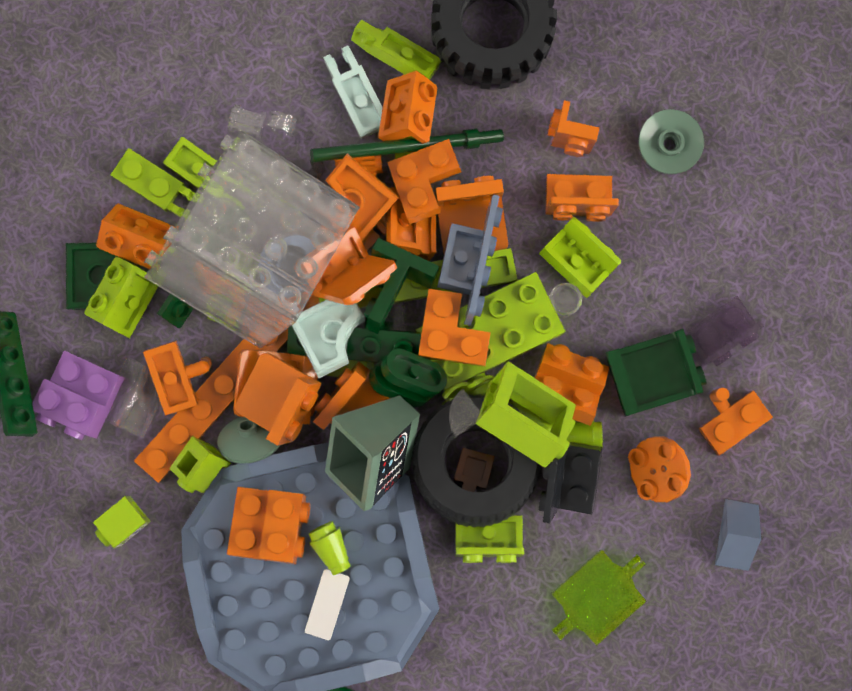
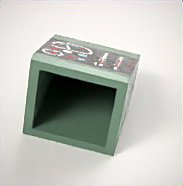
[325,396,420,511]

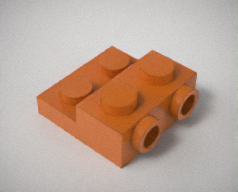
[534,343,609,426]
[227,487,310,565]

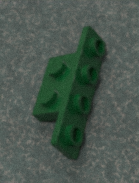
[0,311,38,437]
[287,317,422,363]

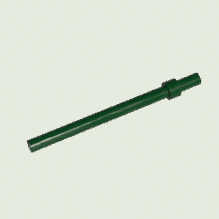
[310,128,504,162]

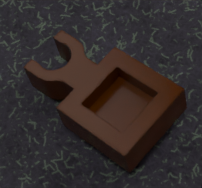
[454,448,495,492]

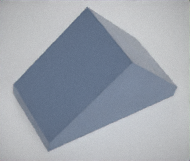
[715,499,761,571]

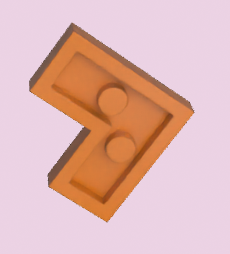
[387,139,461,224]
[418,289,491,367]

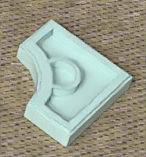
[289,300,365,378]

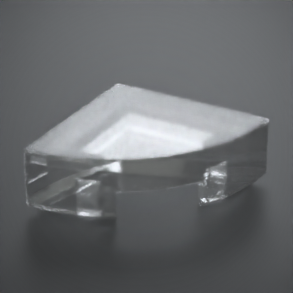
[449,389,480,438]

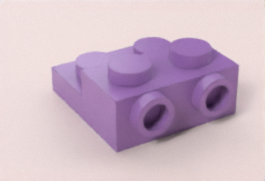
[32,351,125,440]

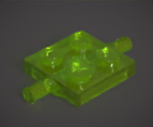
[551,549,646,646]

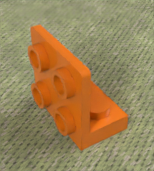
[545,174,619,222]

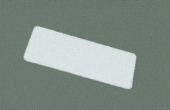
[305,569,350,640]

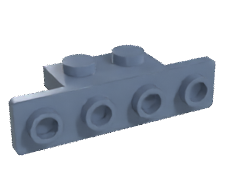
[437,194,503,326]

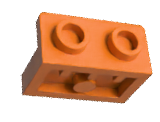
[378,70,437,144]
[96,203,178,271]

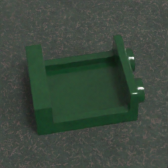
[605,329,707,417]

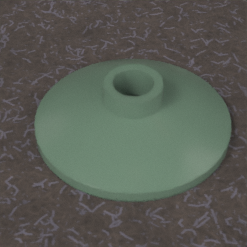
[638,109,704,175]
[217,417,280,464]

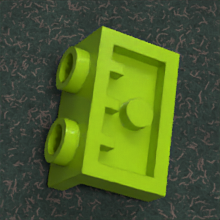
[84,257,161,339]

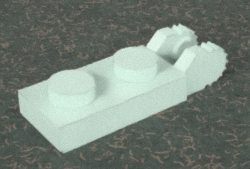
[323,46,383,139]

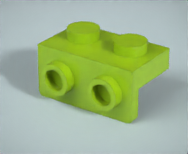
[539,217,621,299]
[455,516,524,563]

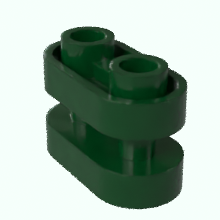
[369,349,447,408]

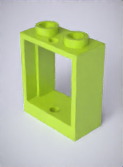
[476,361,576,468]

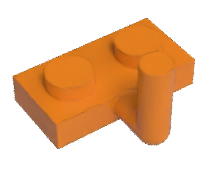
[143,340,212,416]
[699,388,773,456]

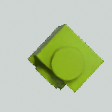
[169,436,231,493]

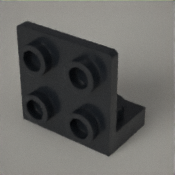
[539,441,603,524]

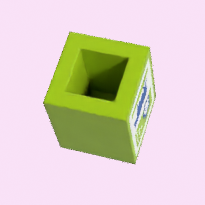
[93,496,151,548]

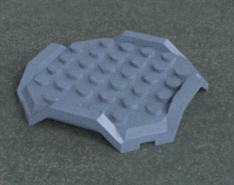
[181,443,440,691]

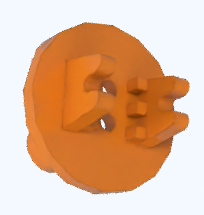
[628,436,691,503]

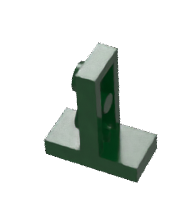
[364,238,439,334]

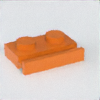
[386,187,436,259]

